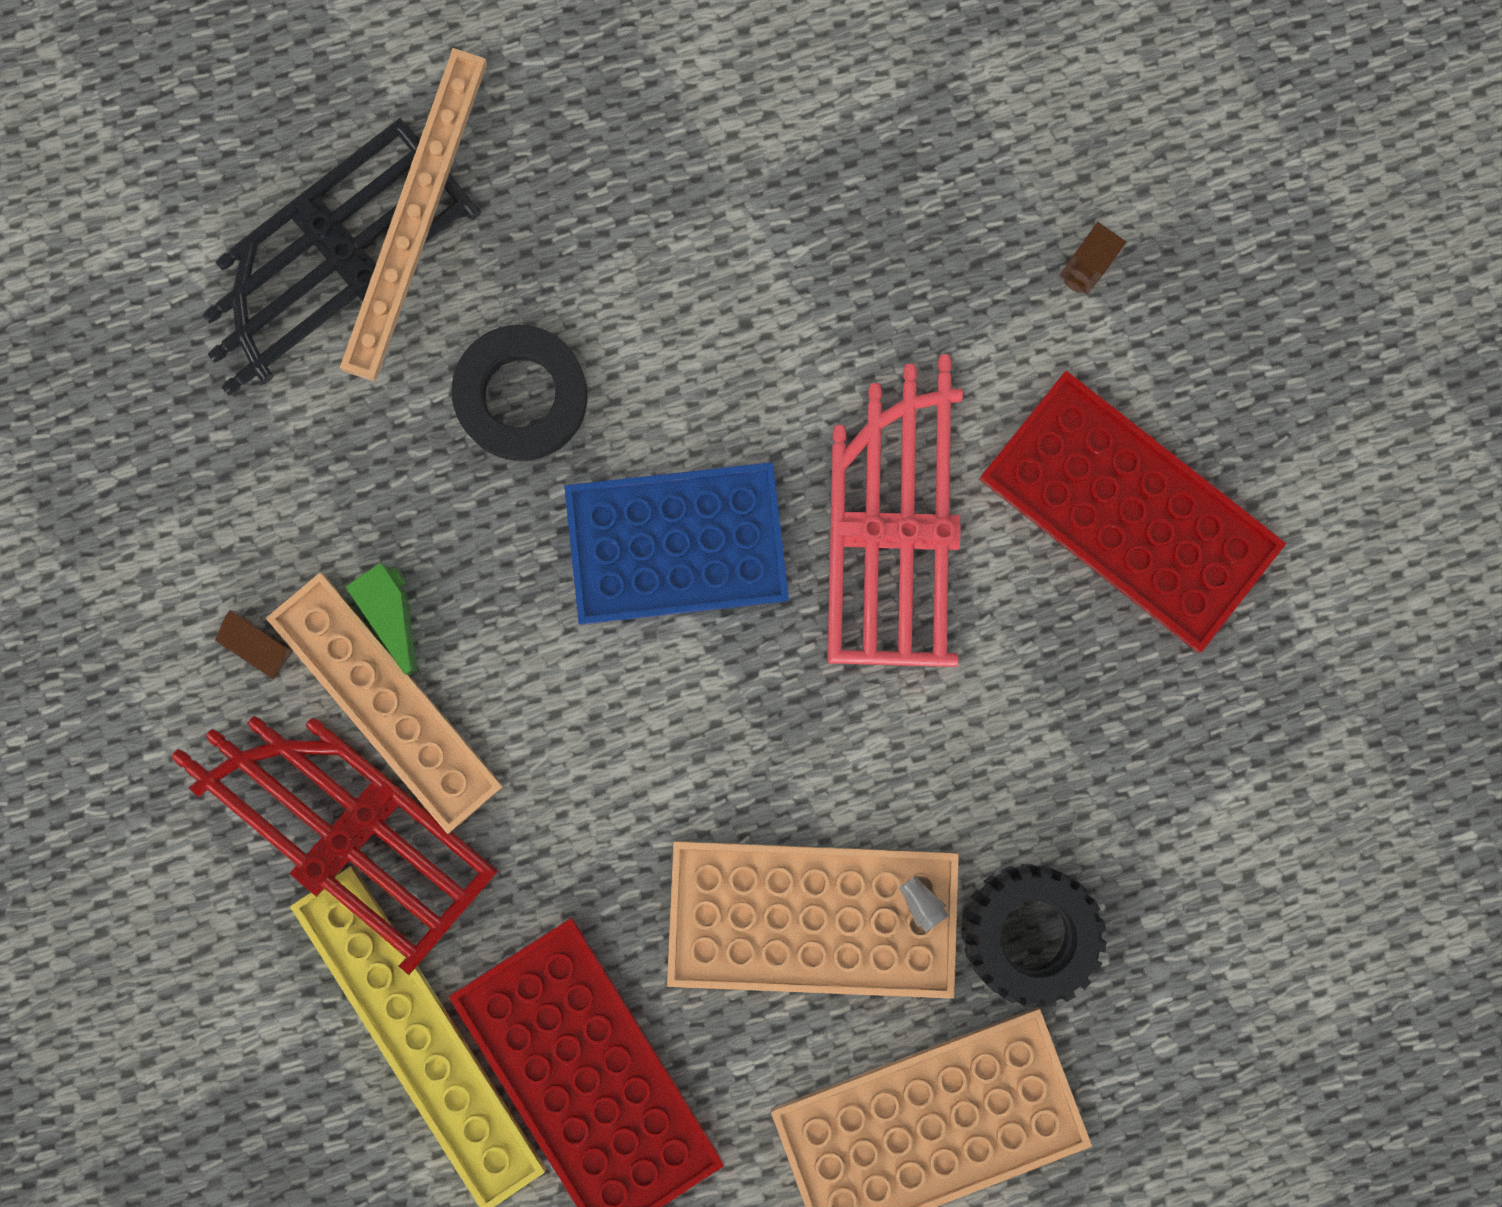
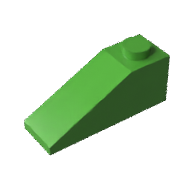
[345,563,417,676]

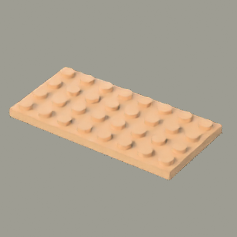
[667,841,959,999]
[770,1007,1092,1207]

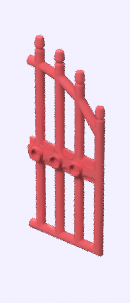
[827,354,963,667]

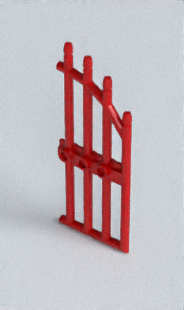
[171,716,498,975]

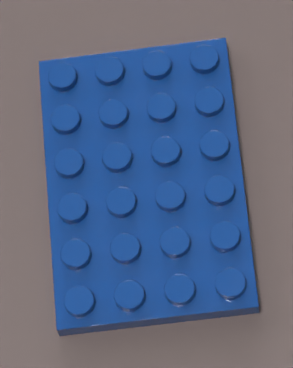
[564,462,789,625]

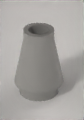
[899,876,949,932]

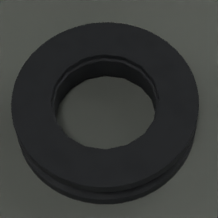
[451,325,588,461]

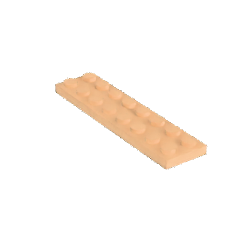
[266,572,504,834]

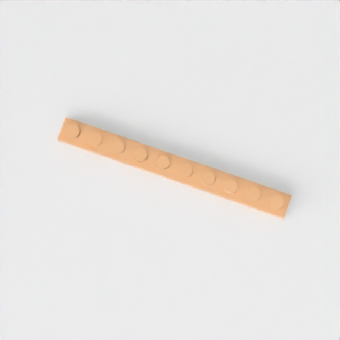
[340,48,487,382]

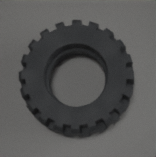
[962,864,1107,1008]

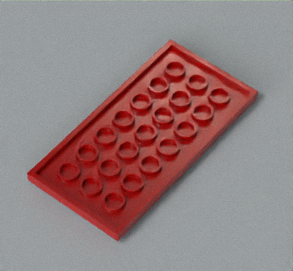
[978,370,1287,653]
[449,917,725,1207]

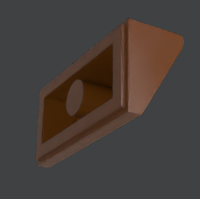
[215,610,293,679]

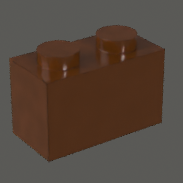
[1059,221,1127,295]

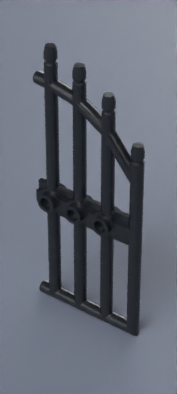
[202,118,481,396]

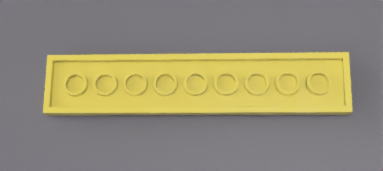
[290,865,547,1207]

